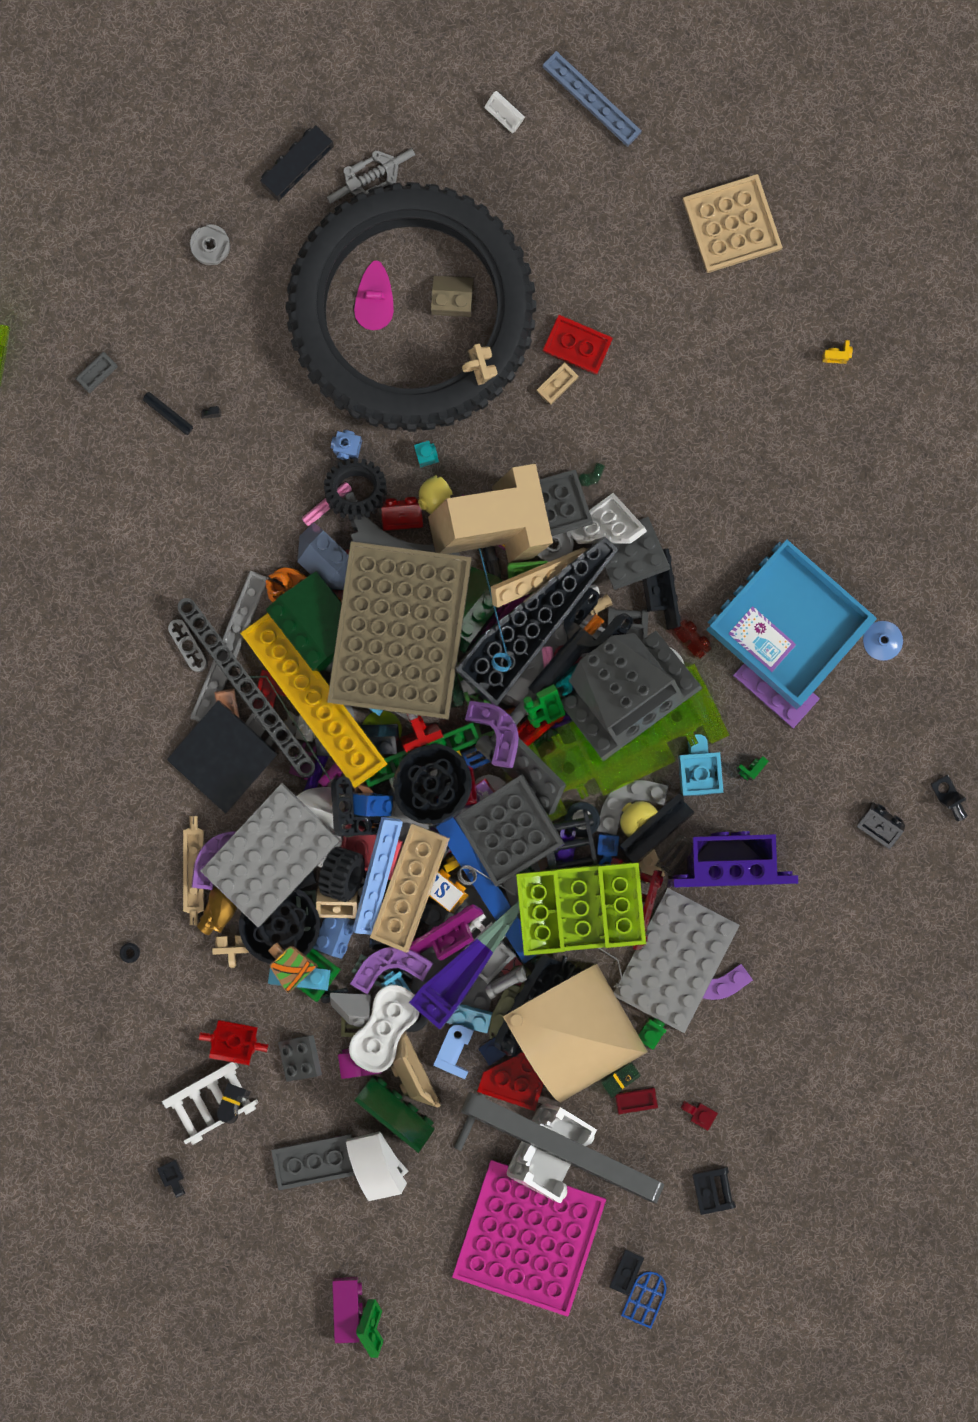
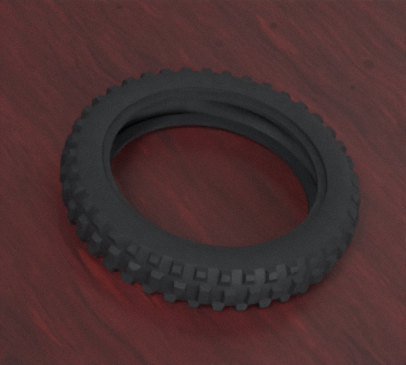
[286,182,536,432]

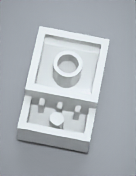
[346,1132,407,1201]

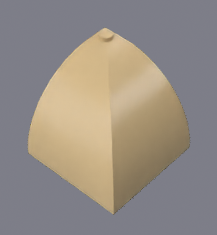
[503,964,648,1103]

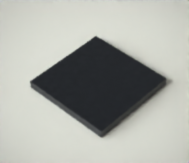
[167,700,278,814]

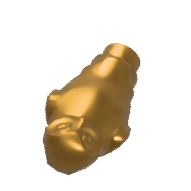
[197,886,237,935]

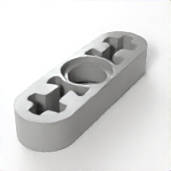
[168,619,207,672]

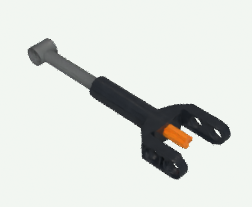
[476,588,633,761]

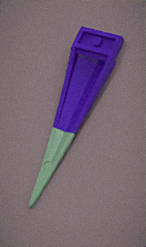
[409,901,520,1029]

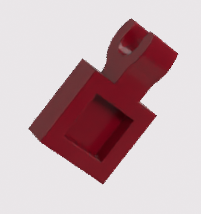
[680,1101,718,1131]

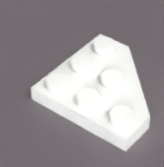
[569,493,647,544]

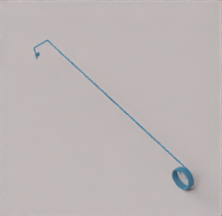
[479,548,511,672]

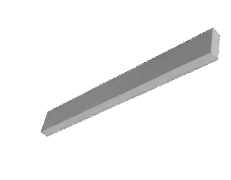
[190,571,269,722]

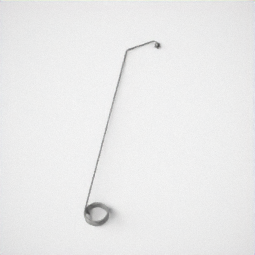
[458,865,623,988]

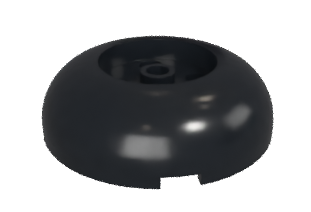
[393,744,472,825]
[239,888,320,964]

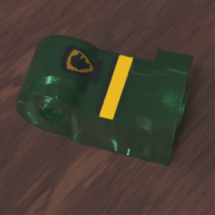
[600,1062,641,1098]

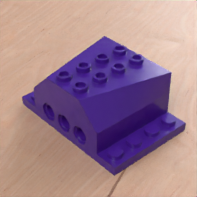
[667,831,798,887]

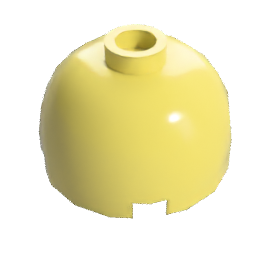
[418,475,453,514]
[620,801,658,838]

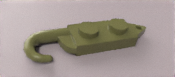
[489,965,531,1039]

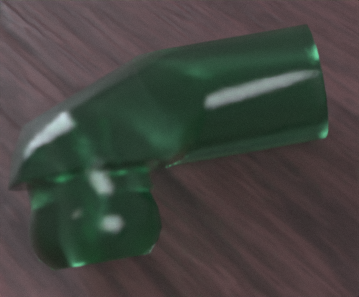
[579,463,605,487]
[531,728,558,749]

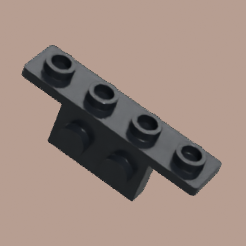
[642,548,681,630]

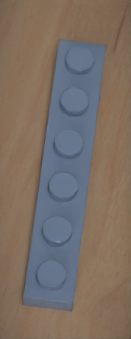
[543,51,641,147]

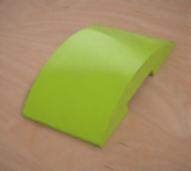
[516,863,646,956]

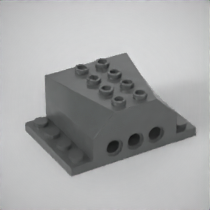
[561,630,702,761]

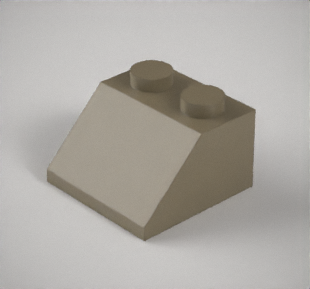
[431,276,473,317]

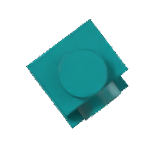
[414,441,439,468]

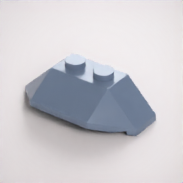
[298,522,349,590]

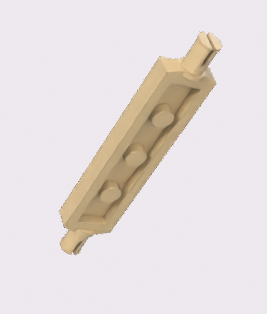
[183,816,204,925]

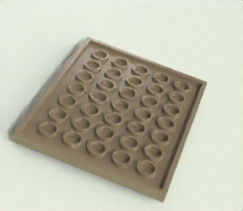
[327,541,472,720]

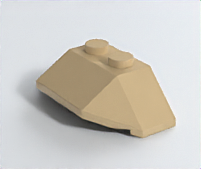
[391,1031,441,1108]

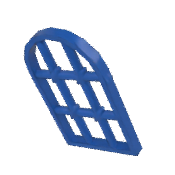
[621,1271,667,1329]

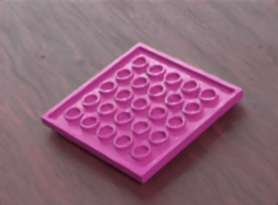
[452,1159,606,1317]

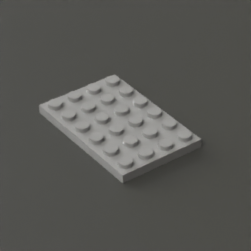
[201,783,341,927]
[614,888,740,1033]

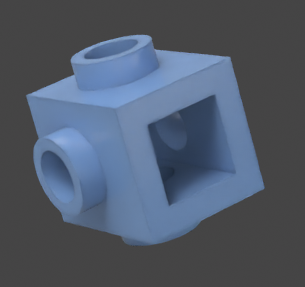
[331,430,362,460]

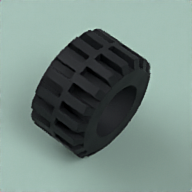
[319,847,365,902]

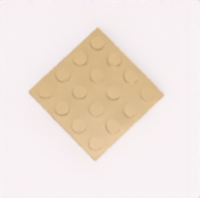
[682,174,783,273]

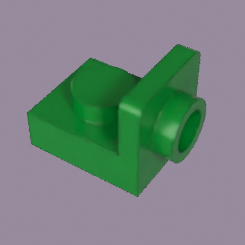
[737,756,769,781]
[638,1018,667,1050]

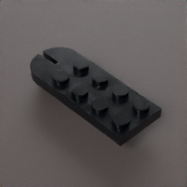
[494,954,561,1057]

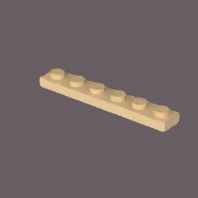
[491,547,588,607]

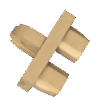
[462,344,497,385]
[212,935,249,968]

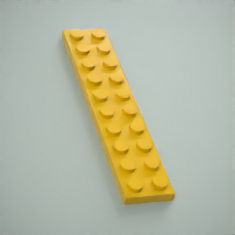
[240,613,388,788]

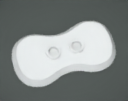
[349,984,419,1073]

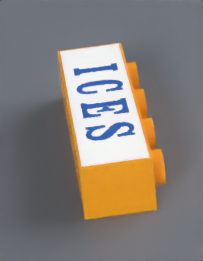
[400,843,468,914]

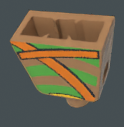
[268,943,318,993]

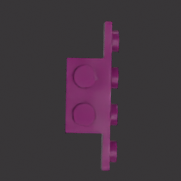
[410,904,483,961]

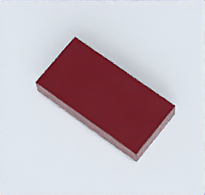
[615,1087,658,1115]

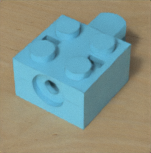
[678,734,724,796]

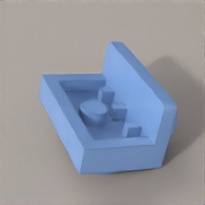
[313,918,354,959]

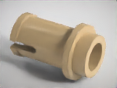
[589,594,613,616]

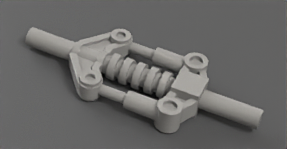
[327,148,415,204]

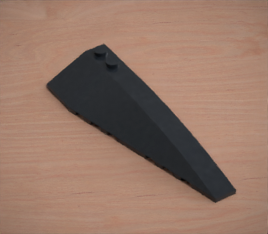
[455,537,619,706]

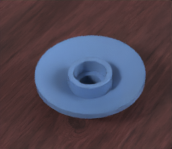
[863,621,903,660]

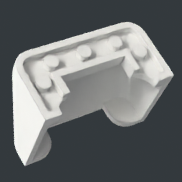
[507,1104,597,1203]

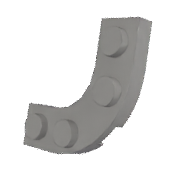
[597,780,668,835]

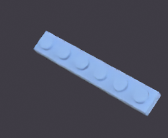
[352,817,403,935]

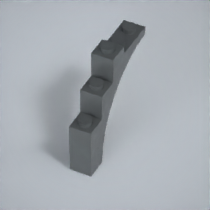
[346,492,460,556]

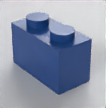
[353,793,393,816]

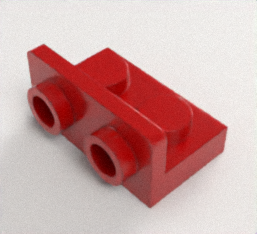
[381,497,423,531]

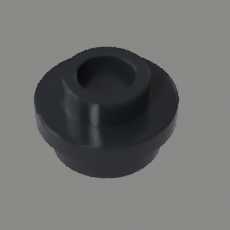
[120,943,140,963]

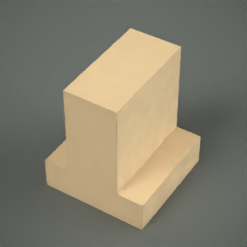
[428,464,553,563]

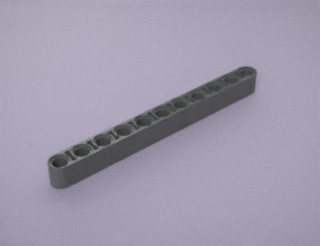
[178,598,315,778]
[461,1092,665,1204]

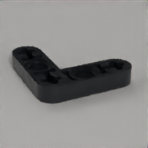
[331,776,384,836]

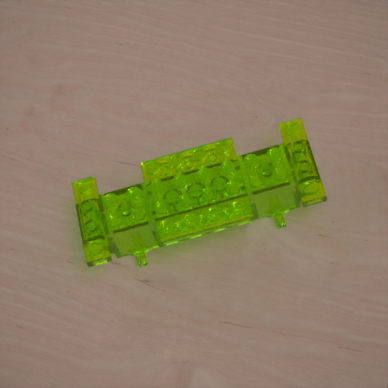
[528,664,729,821]

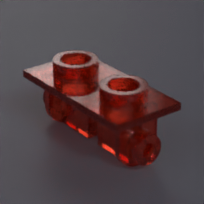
[674,619,712,659]

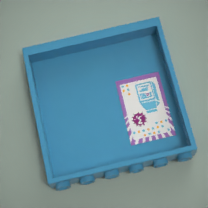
[707,540,877,710]

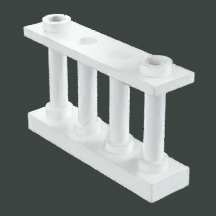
[162,1062,259,1145]

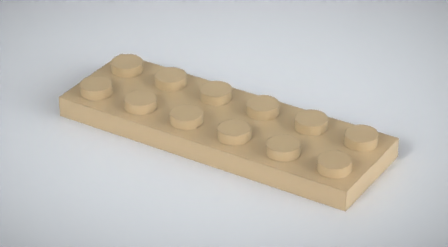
[370,824,450,953]

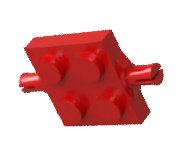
[199,1020,269,1065]

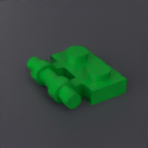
[524,684,566,728]

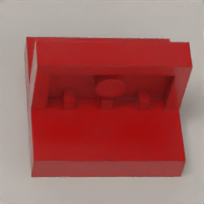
[400,714,443,752]

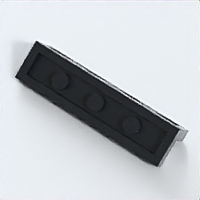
[620,793,694,863]

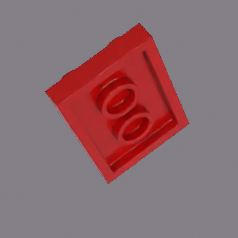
[543,315,613,375]

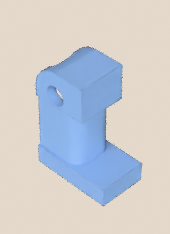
[433,1024,474,1079]

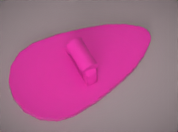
[354,261,394,331]

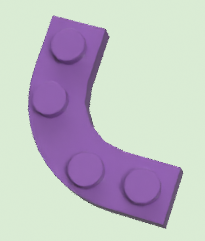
[465,701,518,768]
[191,832,236,890]
[350,947,434,994]
[703,964,753,1000]

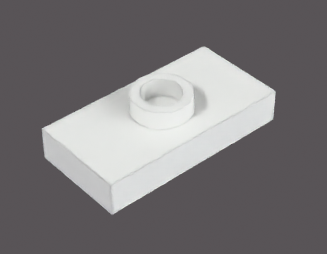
[484,91,525,133]

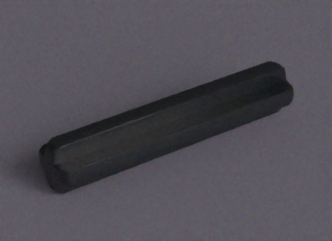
[143,392,193,435]

